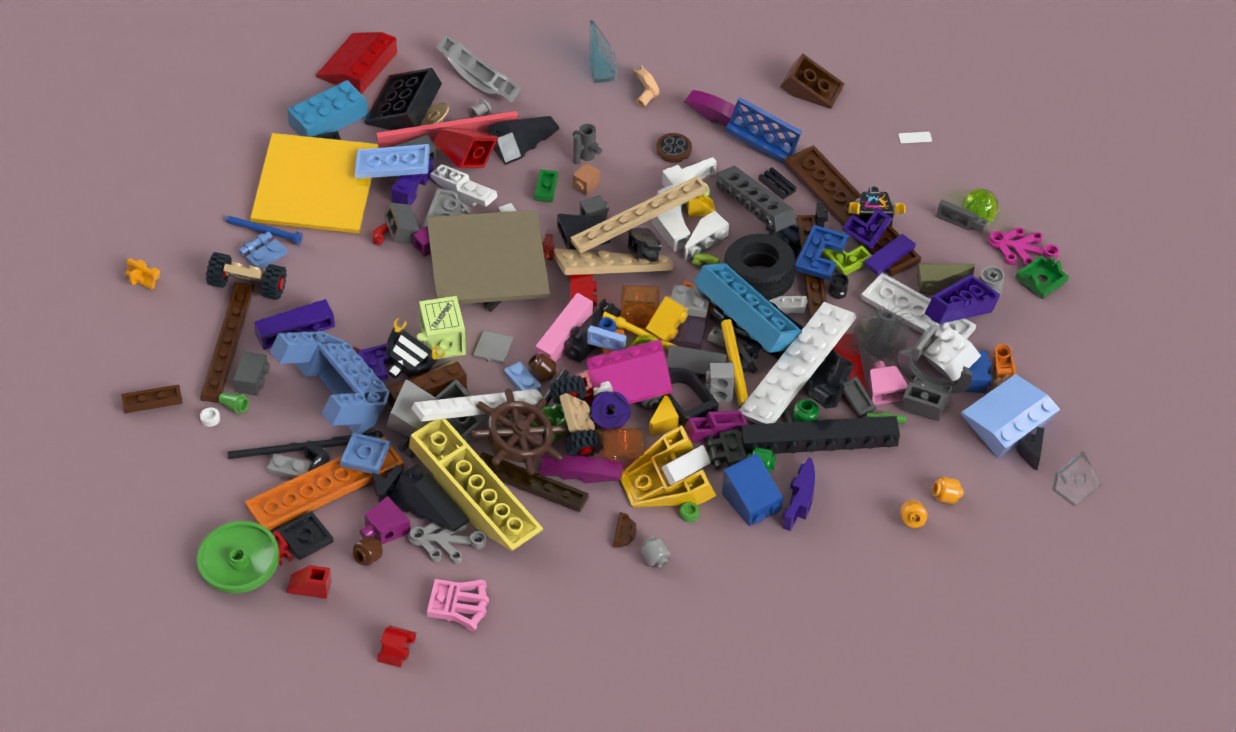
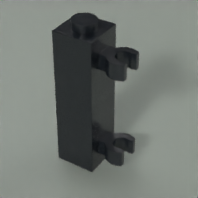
[565,299,621,363]

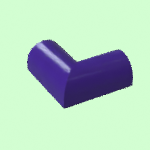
[842,208,893,249]

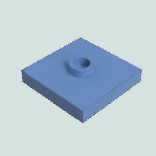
[340,432,391,475]

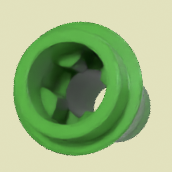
[219,392,249,413]

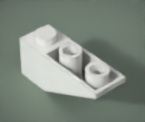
[684,211,729,261]

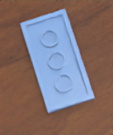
[355,144,430,179]

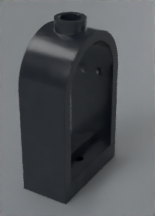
[665,368,719,428]

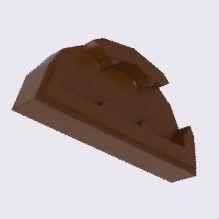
[613,512,636,547]

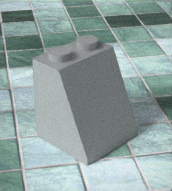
[386,380,438,437]

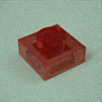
[542,234,555,260]

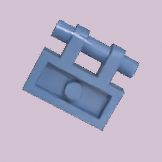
[238,232,287,270]

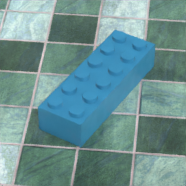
[693,263,802,353]

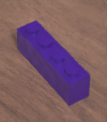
[254,299,335,350]

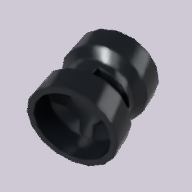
[829,273,849,299]

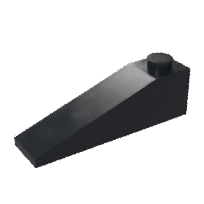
[488,116,559,165]
[389,464,470,532]

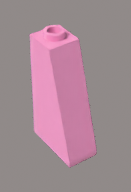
[536,293,593,362]

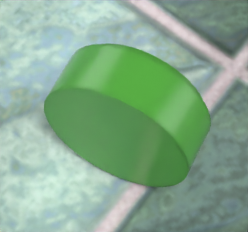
[679,502,700,522]

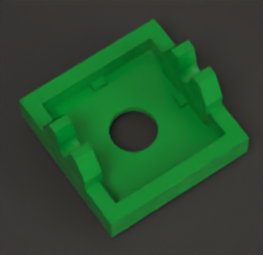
[1015,255,1069,299]

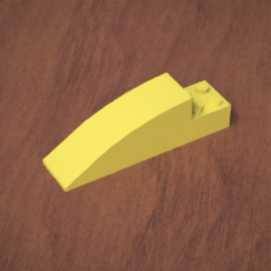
[409,419,543,551]

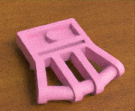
[427,579,489,632]

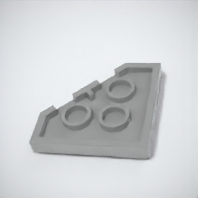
[423,188,472,228]

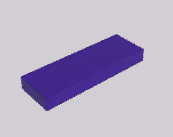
[864,234,916,276]

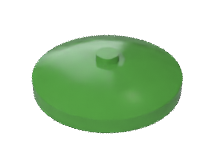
[197,521,279,594]

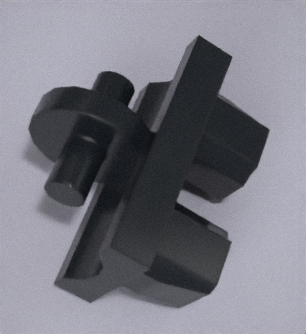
[726,338,760,373]

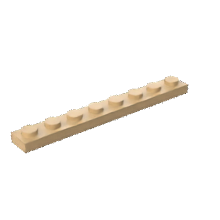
[571,176,708,254]

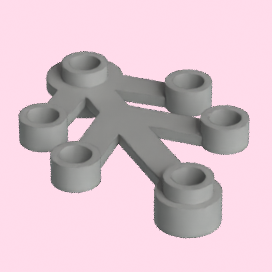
[408,522,486,564]

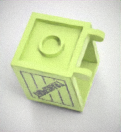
[417,296,466,359]

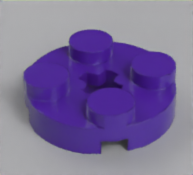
[591,391,631,432]

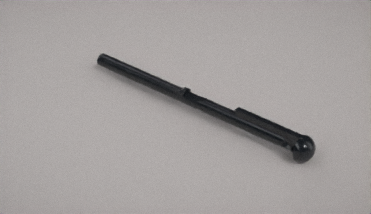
[228,430,384,459]

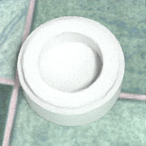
[200,407,220,427]

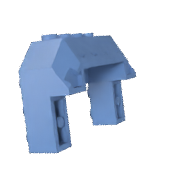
[270,331,390,434]

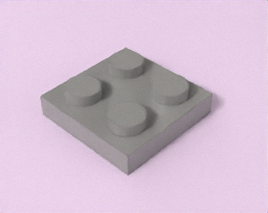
[671,285,710,318]

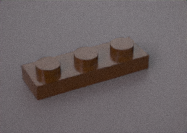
[121,384,183,414]

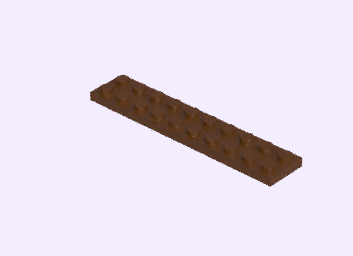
[784,145,921,276]

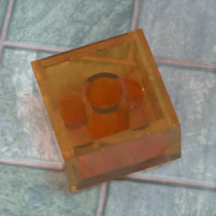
[620,285,660,328]
[601,428,644,460]

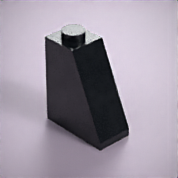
[557,214,611,250]

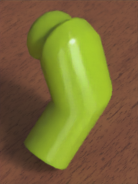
[692,254,720,267]

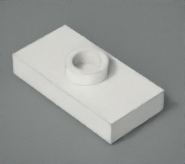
[769,296,807,314]

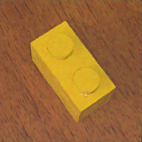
[646,296,688,341]

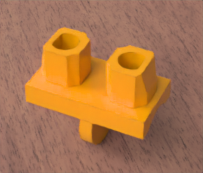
[125,258,160,290]

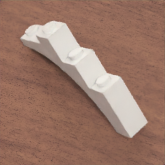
[652,157,717,252]

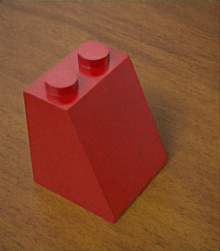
[433,129,498,168]

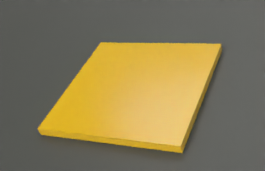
[250,133,379,234]

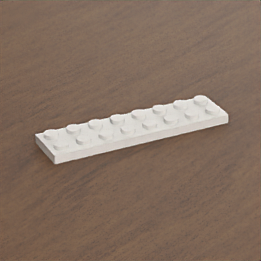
[739,302,856,424]

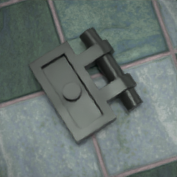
[705,429,747,470]

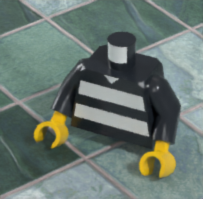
[386,317,445,379]

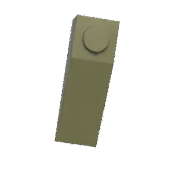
[917,264,975,293]

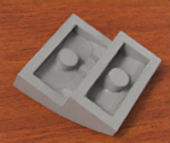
[910,325,938,362]

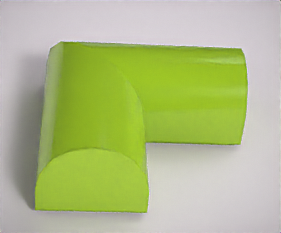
[822,246,872,276]

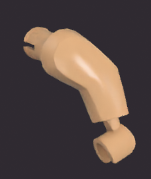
[633,65,659,108]

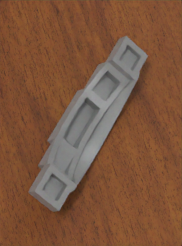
[436,34,522,102]

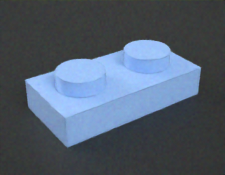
[587,325,626,351]
[504,361,541,391]

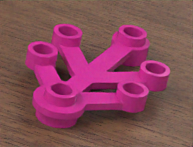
[988,227,1059,267]

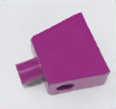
[359,496,411,544]

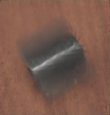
[849,302,914,366]

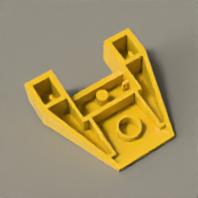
[620,426,716,507]

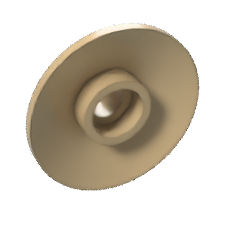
[420,103,449,126]

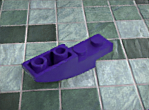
[782,457,815,531]

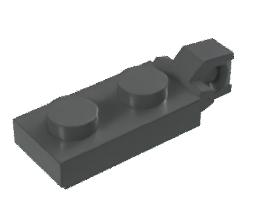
[936,200,988,232]

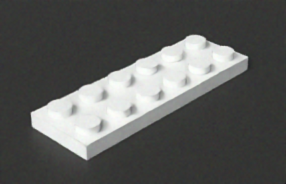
[861,273,976,341]

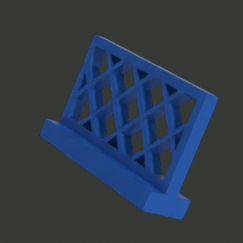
[725,97,802,164]

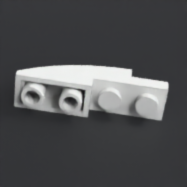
[430,164,498,207]

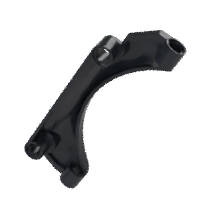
[710,301,854,409]

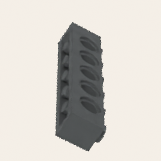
[716,165,795,232]

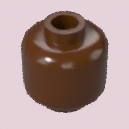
[528,353,556,381]
[353,536,383,566]

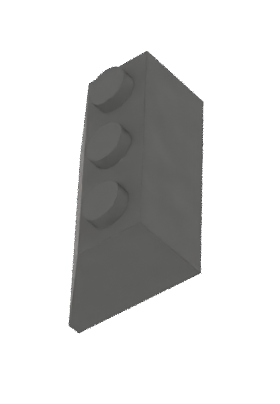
[435,379,497,442]

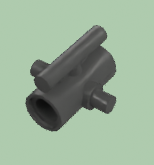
[572,123,602,164]

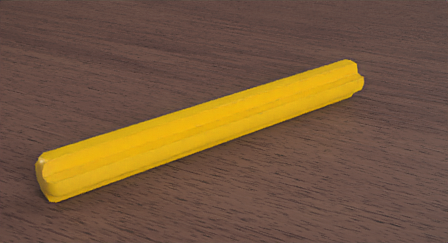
[721,320,748,407]

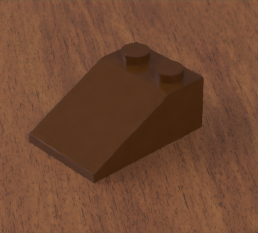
[780,53,845,109]

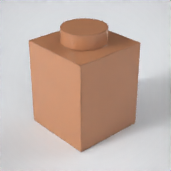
[573,163,600,196]

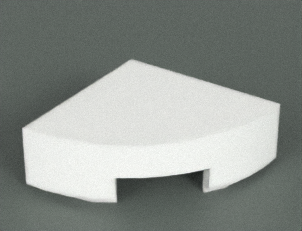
[593,381,613,398]

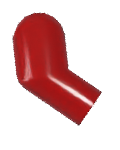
[372,223,389,245]

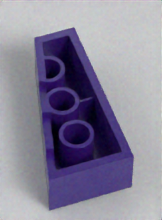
[924,274,1000,324]

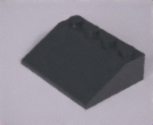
[364,68,442,130]

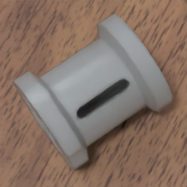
[468,99,491,118]

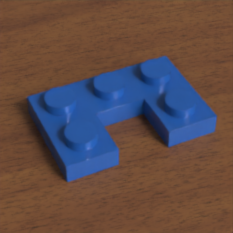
[795,225,849,281]

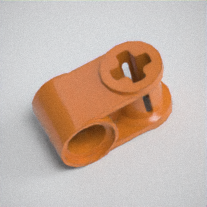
[992,344,1016,379]

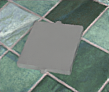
[473,331,513,364]

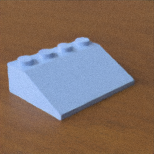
[960,374,1060,458]

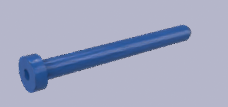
[225,216,303,245]

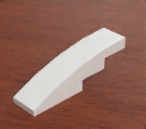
[661,445,711,485]

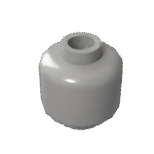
[640,537,670,568]

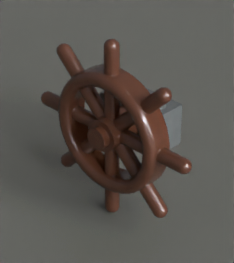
[471,388,568,475]

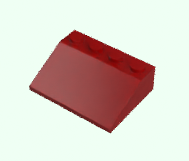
[316,32,397,95]

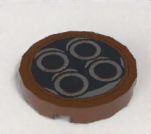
[656,133,692,163]

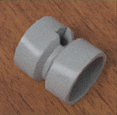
[980,266,1005,298]

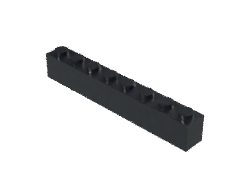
[741,416,900,456]

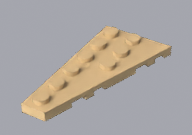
[552,248,673,275]

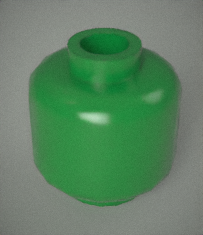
[793,399,819,422]
[747,448,776,473]

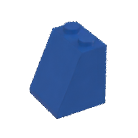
[722,453,783,526]

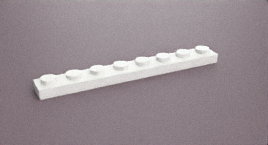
[411,389,543,421]

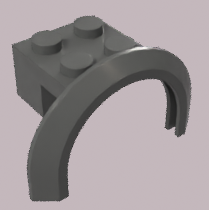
[898,349,973,421]

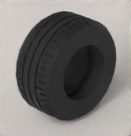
[724,234,795,301]

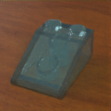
[589,20,618,83]

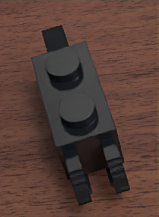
[628,227,661,262]

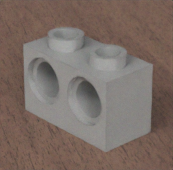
[705,363,734,403]

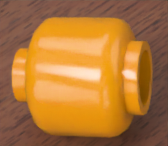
[932,477,963,504]
[900,500,927,528]

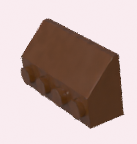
[386,361,467,408]

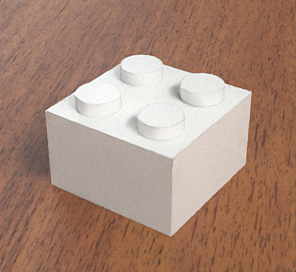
[922,327,981,381]

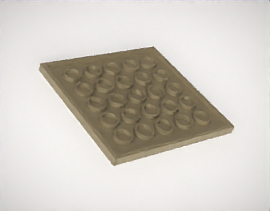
[427,210,550,304]

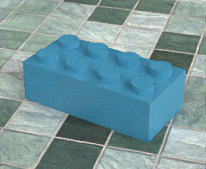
[287,80,368,137]

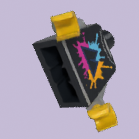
[848,186,906,226]

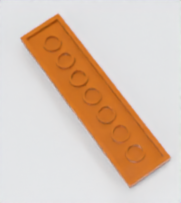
[245,436,404,531]

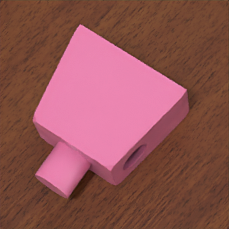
[869,361,908,405]

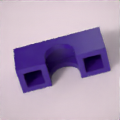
[391,158,433,205]

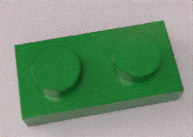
[535,169,558,202]

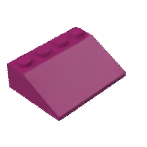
[587,339,673,410]

